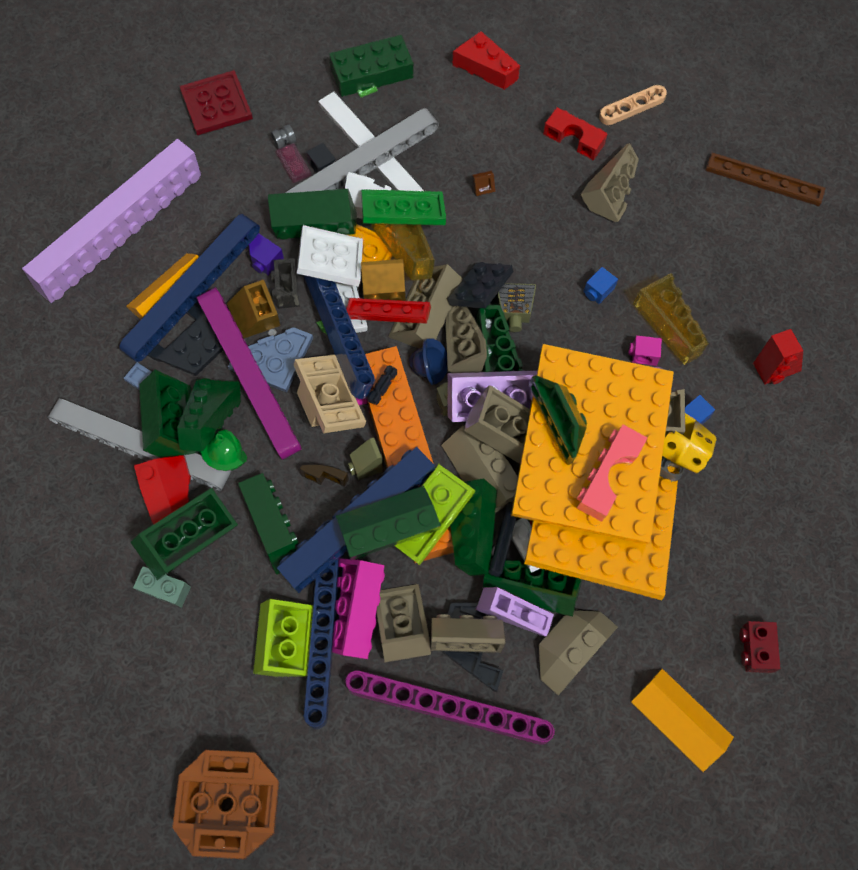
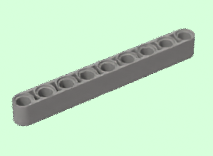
[286,108,439,193]
[48,398,231,491]

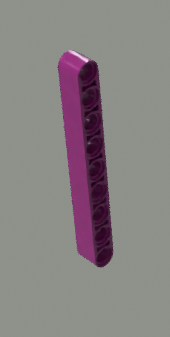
[197,287,302,460]
[346,671,554,745]

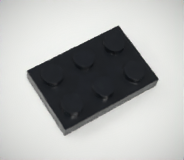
[448,262,514,309]

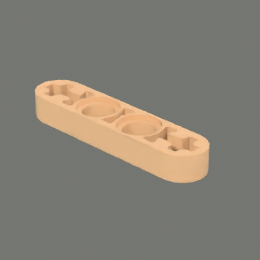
[599,85,667,125]

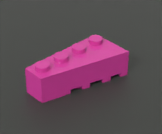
[332,559,385,659]

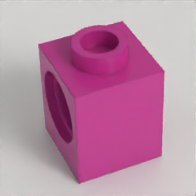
[628,335,662,366]

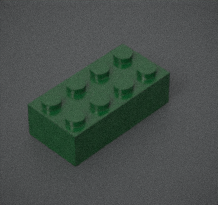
[329,35,414,97]
[130,488,238,581]

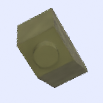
[347,437,383,481]

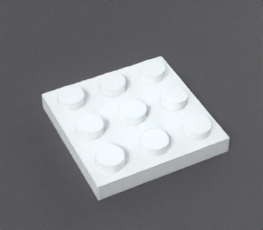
[297,225,363,287]

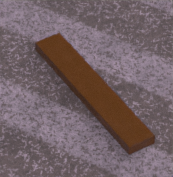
[706,153,825,206]

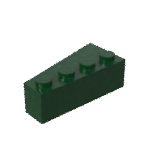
[238,473,299,575]
[450,478,497,576]

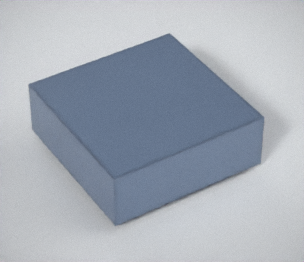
[124,362,151,390]

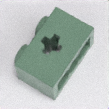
[133,567,191,608]

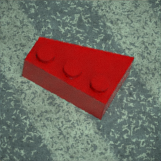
[452,31,520,90]
[753,329,804,385]

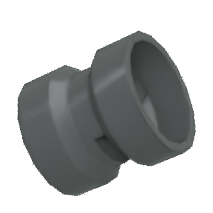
[270,124,297,150]

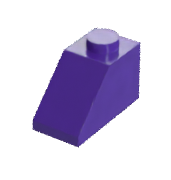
[249,233,284,276]

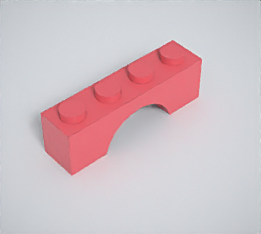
[577,425,647,522]

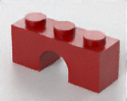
[543,107,608,161]

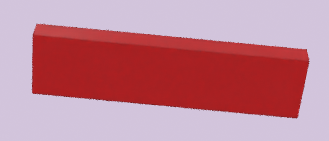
[346,298,431,324]

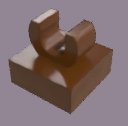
[472,171,495,196]

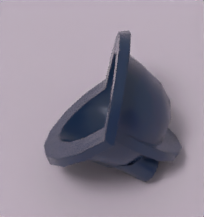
[409,338,448,385]

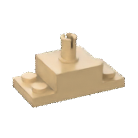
[293,355,366,433]

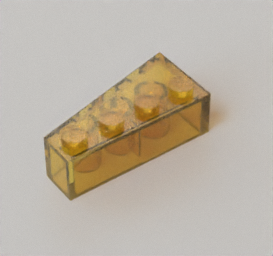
[633,273,709,365]

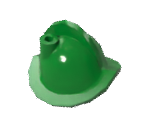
[201,430,247,471]

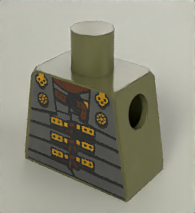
[496,283,536,332]

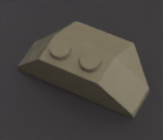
[539,611,618,695]

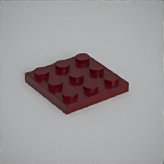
[180,70,253,136]

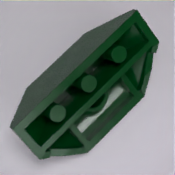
[528,375,587,465]

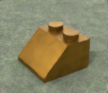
[361,259,405,301]

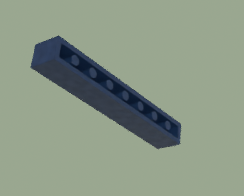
[277,447,435,593]

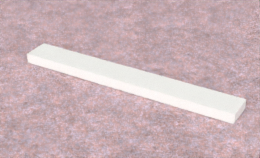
[318,92,424,191]

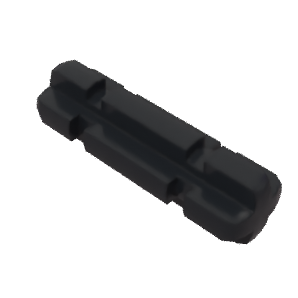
[368,365,397,405]

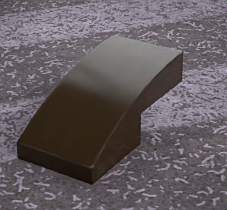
[300,465,349,487]

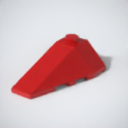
[134,455,191,525]

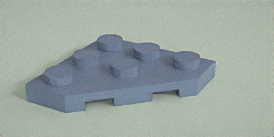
[228,327,313,393]

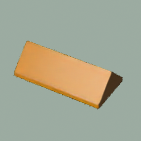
[126,253,199,319]
[631,669,734,772]

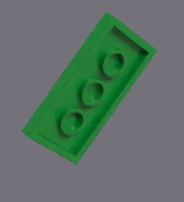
[361,189,446,225]

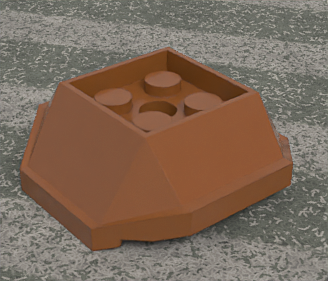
[173,750,279,859]

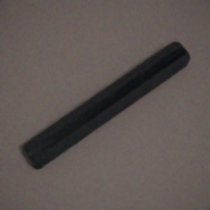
[489,502,517,577]

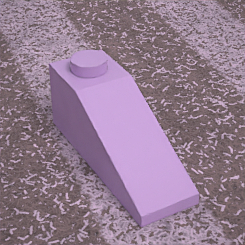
[476,587,554,637]

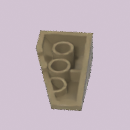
[581,143,639,222]
[445,306,487,373]

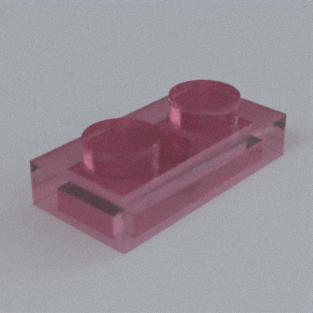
[276,143,311,183]

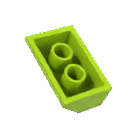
[253,599,313,677]

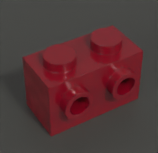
[740,621,780,673]

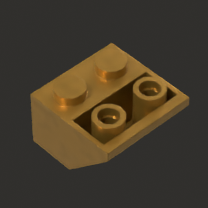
[227,280,280,339]

